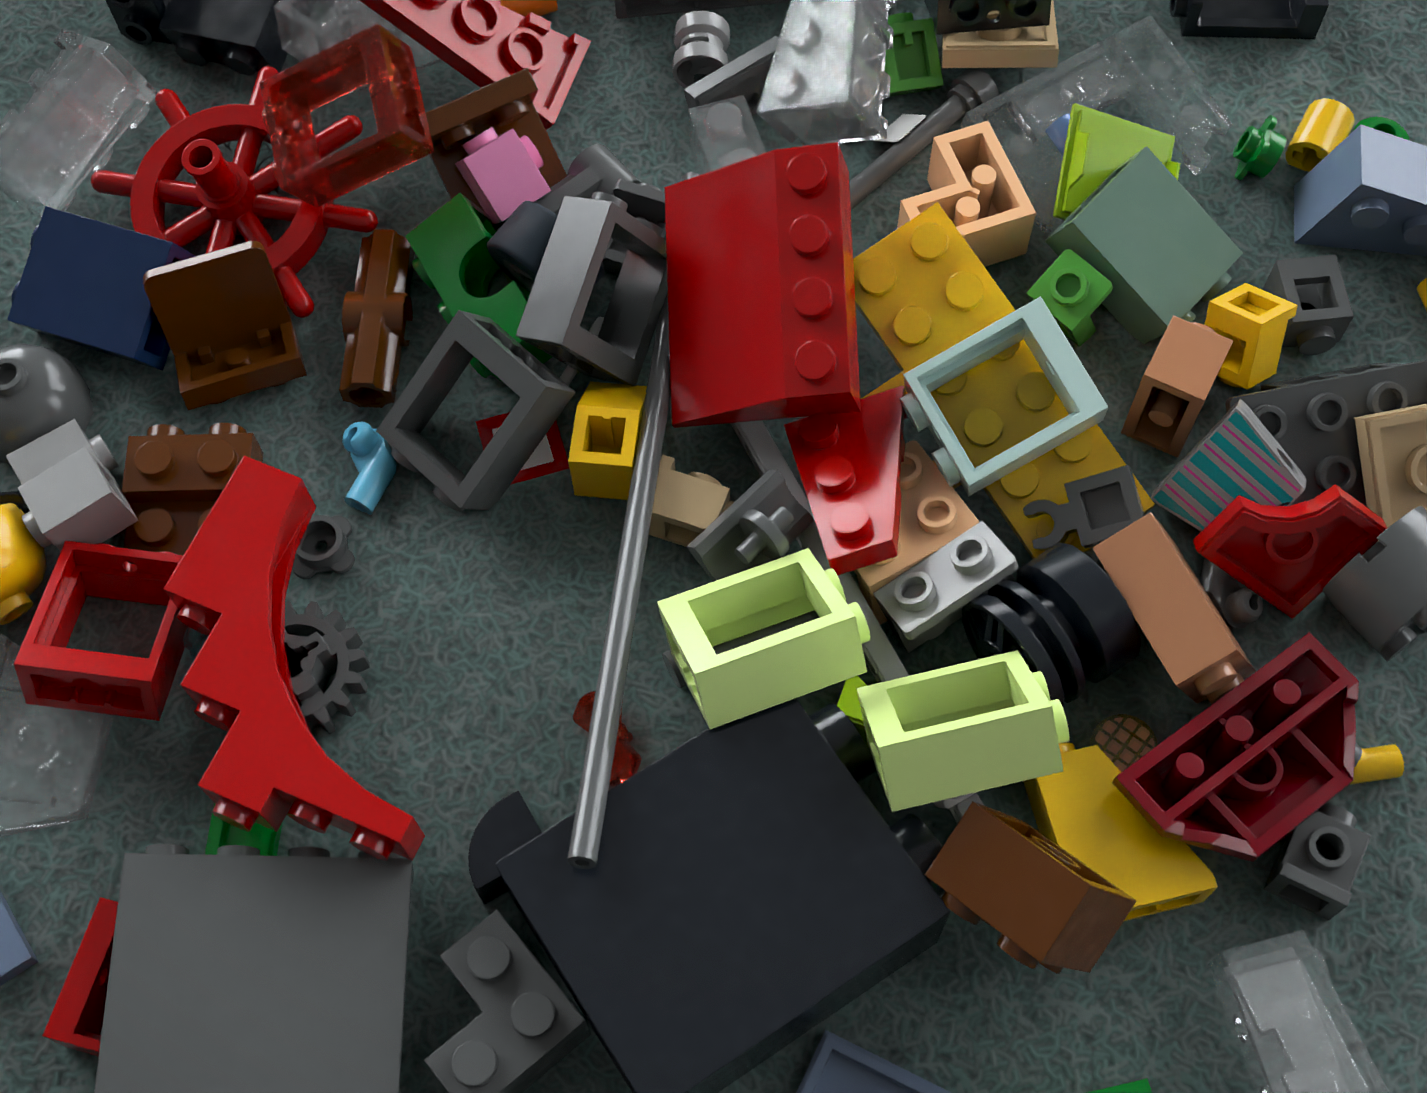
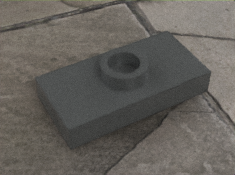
[683,36,796,143]

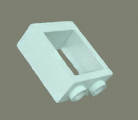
[899,296,1108,497]

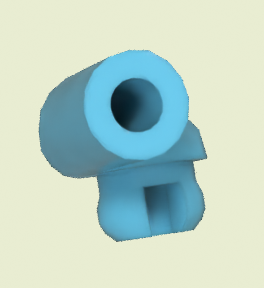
[342,421,397,515]

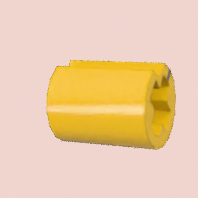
[1285,98,1355,173]

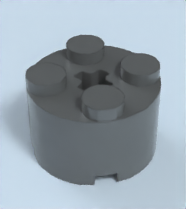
[1322,506,1427,662]

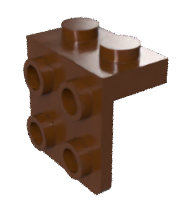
[143,241,307,411]

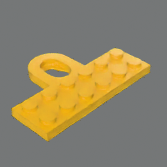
[853,202,1155,559]

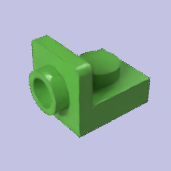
[866,12,944,97]
[1026,249,1113,347]

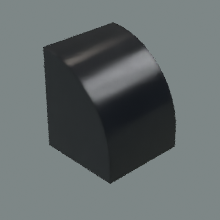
[468,790,542,905]

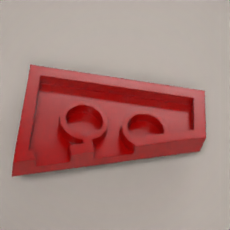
[784,385,907,576]

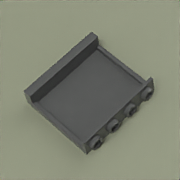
[94,844,414,1093]

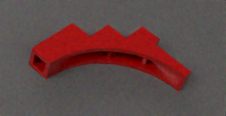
[163,455,425,861]

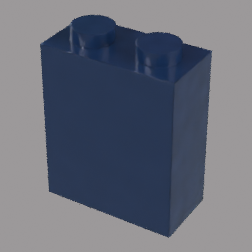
[7,206,196,371]

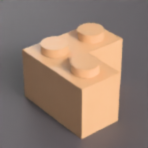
[897,121,1036,267]

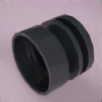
[962,542,1141,707]

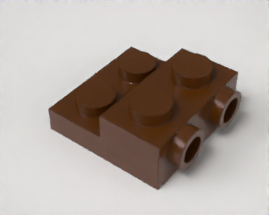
[122,423,263,564]

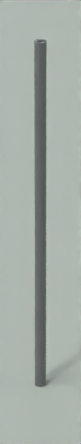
[567,172,700,869]

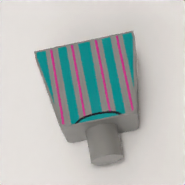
[1150,399,1307,531]

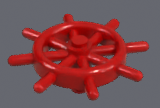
[91,66,378,318]

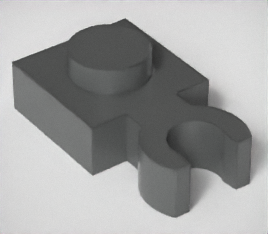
[1023,465,1145,551]

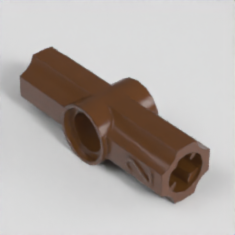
[339,229,415,408]

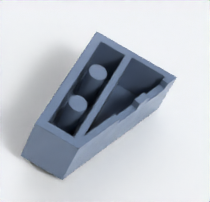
[1294,124,1427,256]

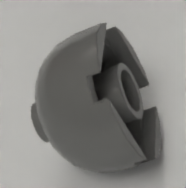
[0,343,93,464]

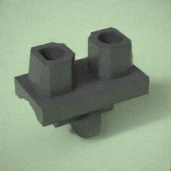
[687,470,815,582]

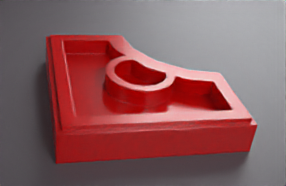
[1193,484,1387,619]

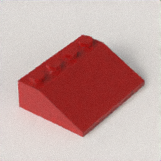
[665,142,861,428]

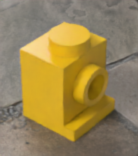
[1205,283,1298,390]

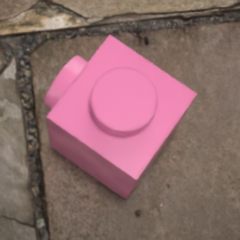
[455,127,551,224]

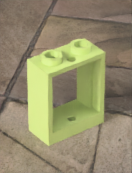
[657,548,870,729]
[856,650,1070,812]

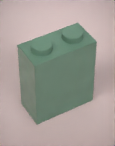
[1045,146,1243,344]

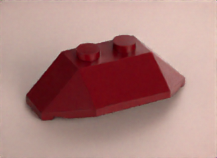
[1112,632,1359,862]

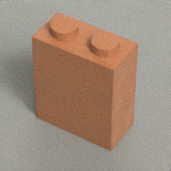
[1092,512,1256,705]

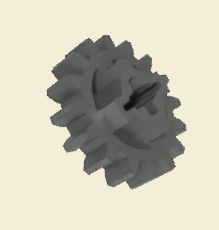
[284,601,370,734]

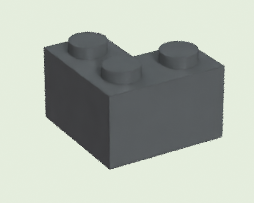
[424,910,591,1093]

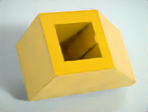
[568,382,647,500]

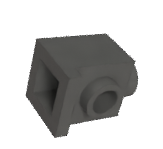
[1262,255,1354,355]
[1263,803,1371,921]

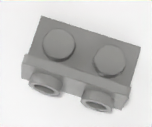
[873,520,1018,653]

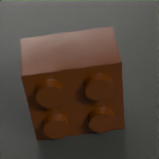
[925,801,1136,974]

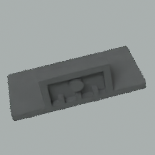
[1225,359,1427,505]

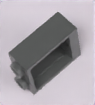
[515,192,668,386]
[376,310,576,512]

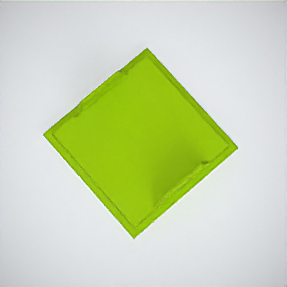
[1053,103,1181,221]

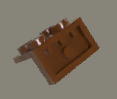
[417,68,567,212]

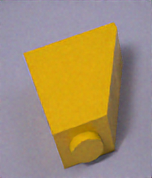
[1023,743,1218,921]

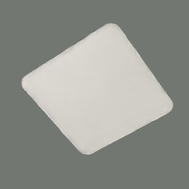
[873,114,926,142]

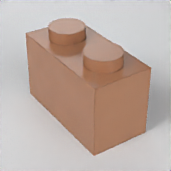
[1121,315,1233,458]

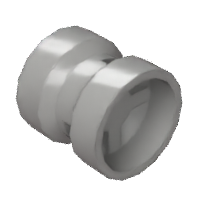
[672,10,730,88]

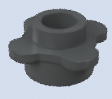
[292,515,355,579]

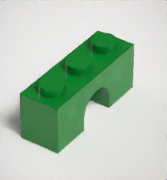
[405,193,552,383]

